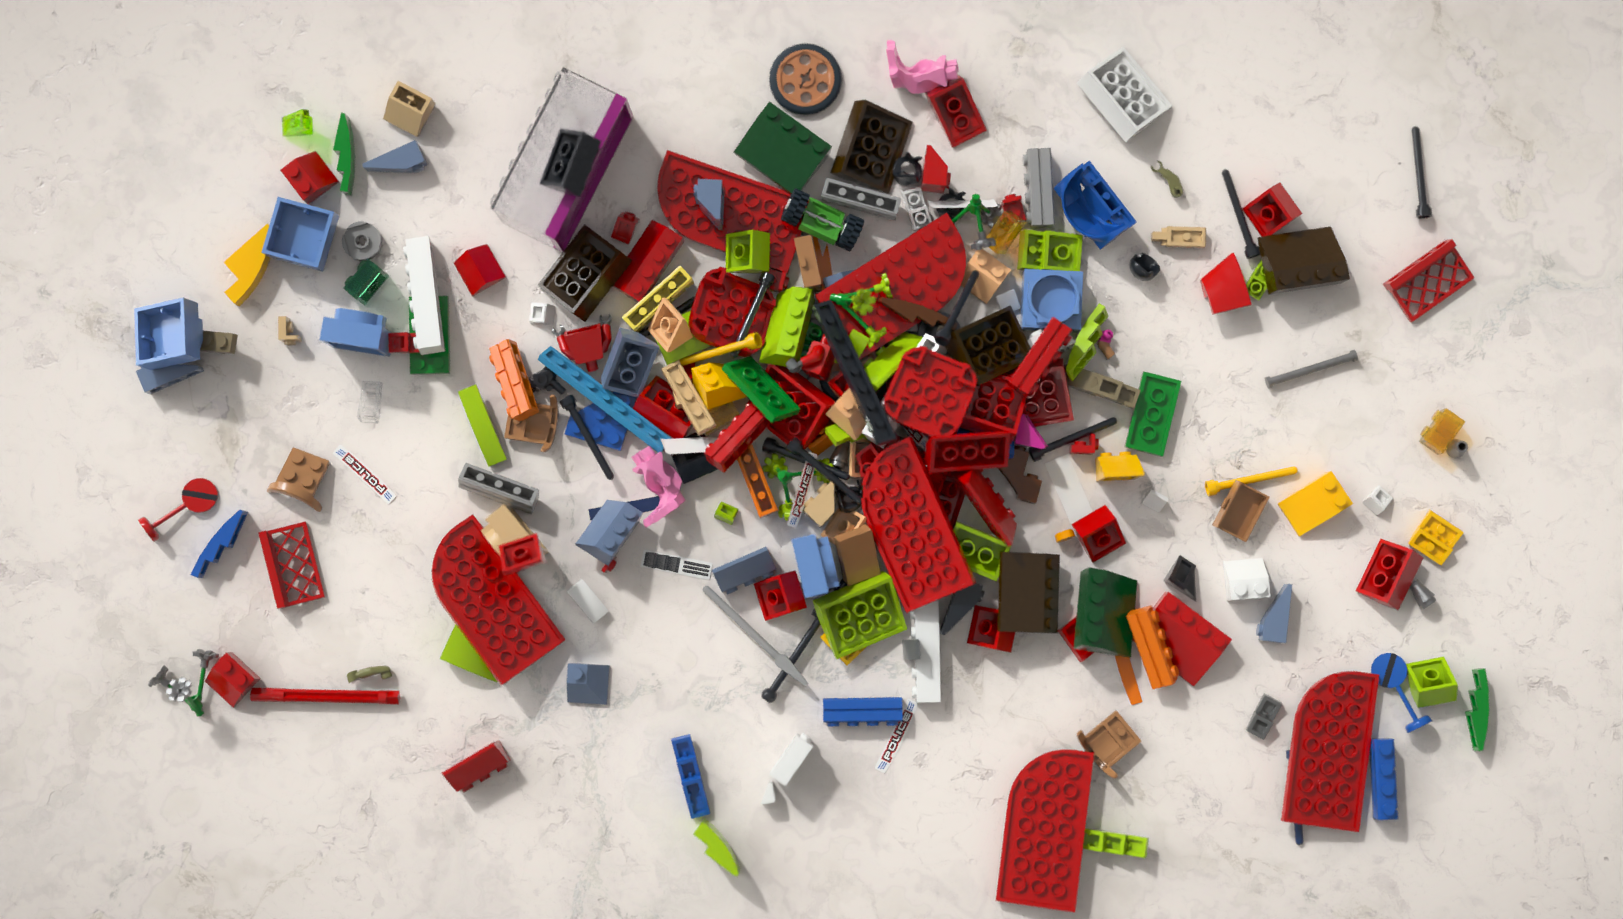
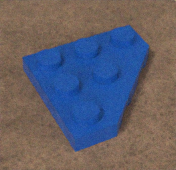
[565,392,637,451]

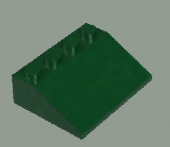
[733,101,832,194]
[1074,567,1137,658]

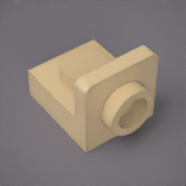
[278,316,302,345]

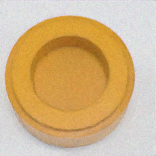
[1055,529,1075,543]

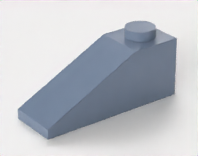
[362,140,428,173]
[136,364,204,394]
[1256,584,1292,643]

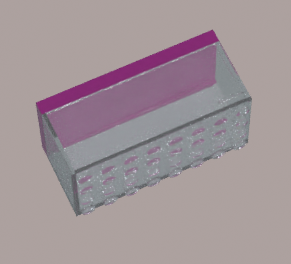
[490,67,634,252]

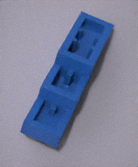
[190,510,248,578]
[671,734,710,819]

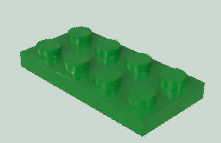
[409,296,450,375]
[722,356,801,423]
[1124,371,1182,457]

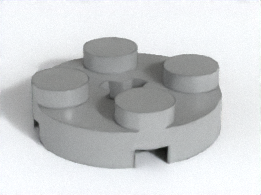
[342,221,382,261]

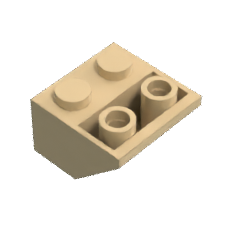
[383,81,436,137]
[804,482,834,528]

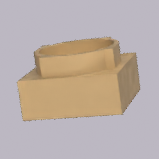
[481,504,549,556]

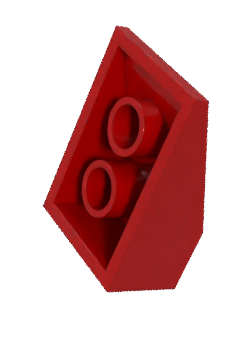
[925,75,987,148]

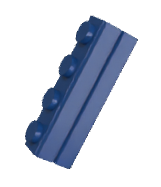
[823,697,903,726]
[1370,738,1398,820]

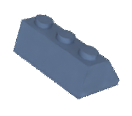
[694,179,724,230]
[601,327,660,398]
[575,500,643,566]
[712,547,776,595]

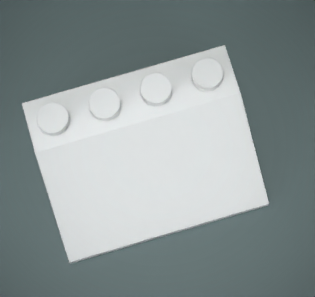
[1077,47,1172,142]

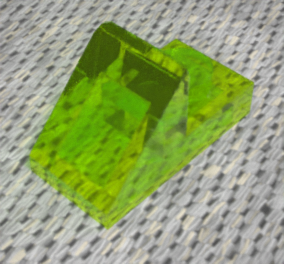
[282,109,313,137]

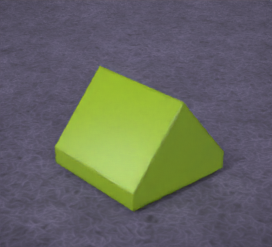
[714,502,739,525]

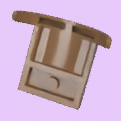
[504,395,559,452]
[267,447,330,512]
[1077,710,1141,779]

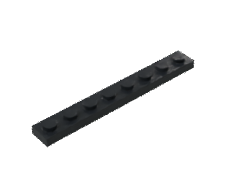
[812,300,897,447]

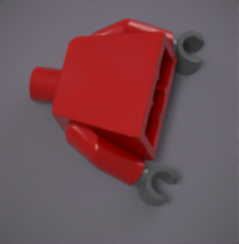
[552,314,612,372]
[786,333,835,382]

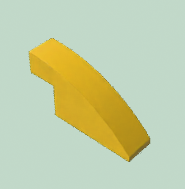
[224,223,270,307]

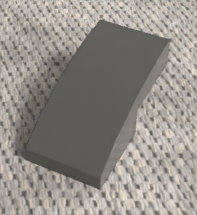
[902,639,920,660]
[1246,693,1282,740]

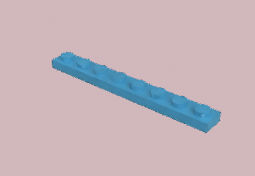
[538,346,671,453]

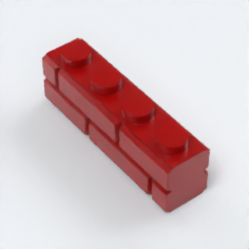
[1007,317,1073,397]
[704,401,771,473]

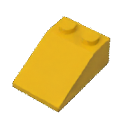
[691,362,747,409]
[1095,451,1144,482]
[1278,471,1353,536]

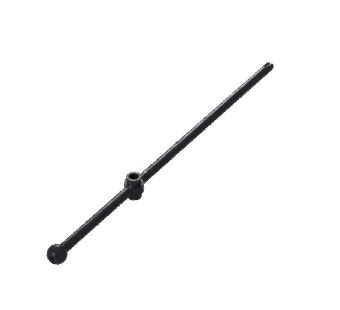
[761,538,875,703]

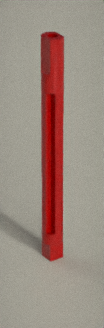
[250,688,400,704]

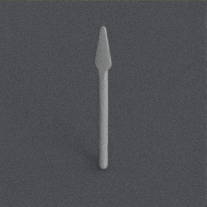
[703,586,808,686]

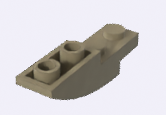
[200,331,238,354]
[1065,364,1141,409]

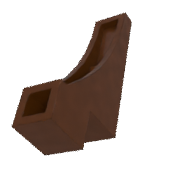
[954,434,1042,504]

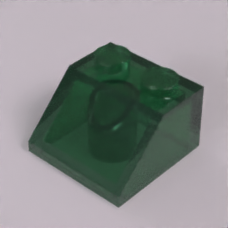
[343,259,389,305]

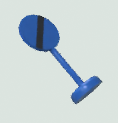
[1371,653,1432,733]

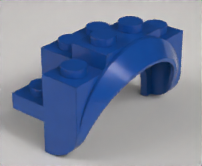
[1053,161,1137,250]

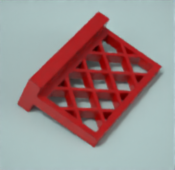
[1383,239,1475,322]
[258,521,325,610]

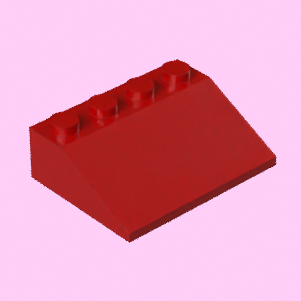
[1002,358,1074,427]
[748,364,836,449]
[960,375,1027,444]
[950,469,1017,547]
[1132,592,1232,686]

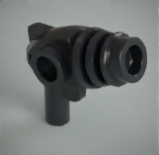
[529,366,566,395]

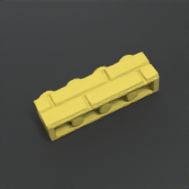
[622,266,694,332]

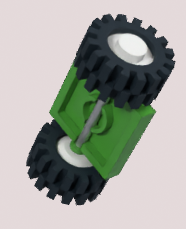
[781,188,865,252]

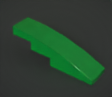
[333,112,355,196]
[1465,668,1489,751]

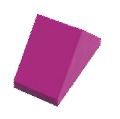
[1015,414,1048,449]

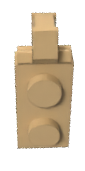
[1151,226,1206,248]

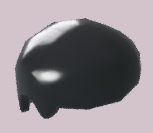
[1129,253,1160,281]

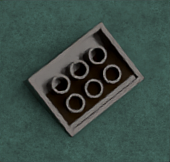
[830,99,913,194]
[538,224,632,322]
[1257,226,1350,295]
[945,305,1031,386]
[998,552,1060,634]

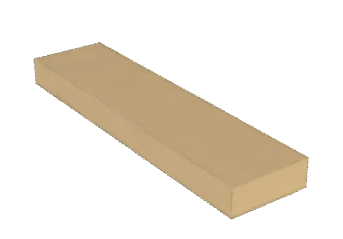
[661,360,716,436]

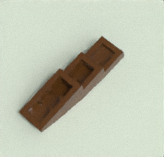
[877,297,958,331]

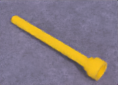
[679,332,762,366]
[1205,466,1298,497]

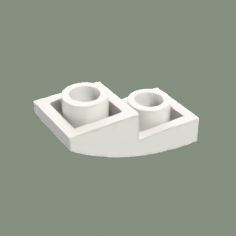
[901,186,932,230]
[566,579,608,624]

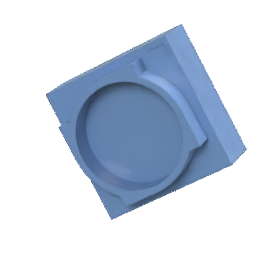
[261,197,339,272]
[1020,269,1083,333]
[134,297,203,370]
[319,308,392,357]
[792,534,839,599]

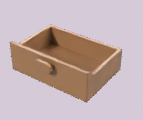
[794,235,822,292]
[1212,480,1270,542]
[834,523,881,586]

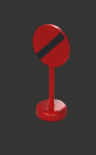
[138,478,218,542]

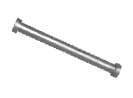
[1265,350,1358,388]

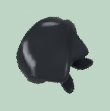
[892,152,923,186]
[936,188,966,220]
[835,480,863,513]

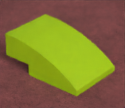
[1017,229,1083,271]
[440,624,497,682]
[693,818,740,877]

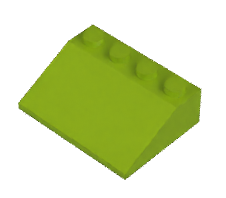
[812,571,907,659]

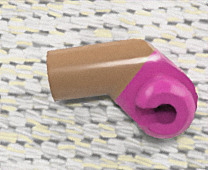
[1098,329,1115,359]

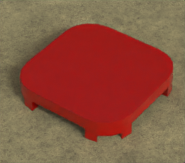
[688,267,776,357]
[884,346,977,437]

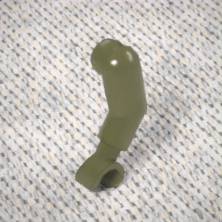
[1151,161,1183,198]
[347,665,392,683]

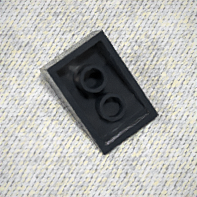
[939,583,985,635]

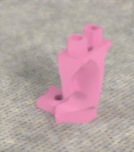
[886,40,959,94]
[631,446,685,528]

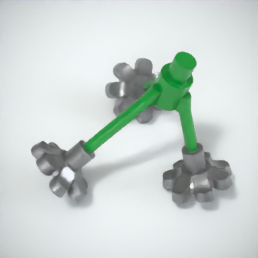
[952,194,1006,250]
[148,649,219,717]

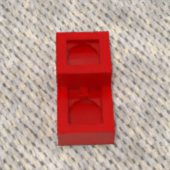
[388,332,420,353]

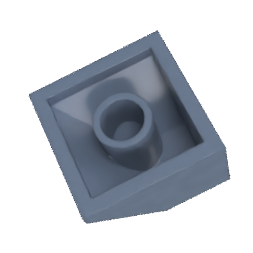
[567,663,610,705]

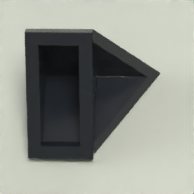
[1163,555,1196,601]

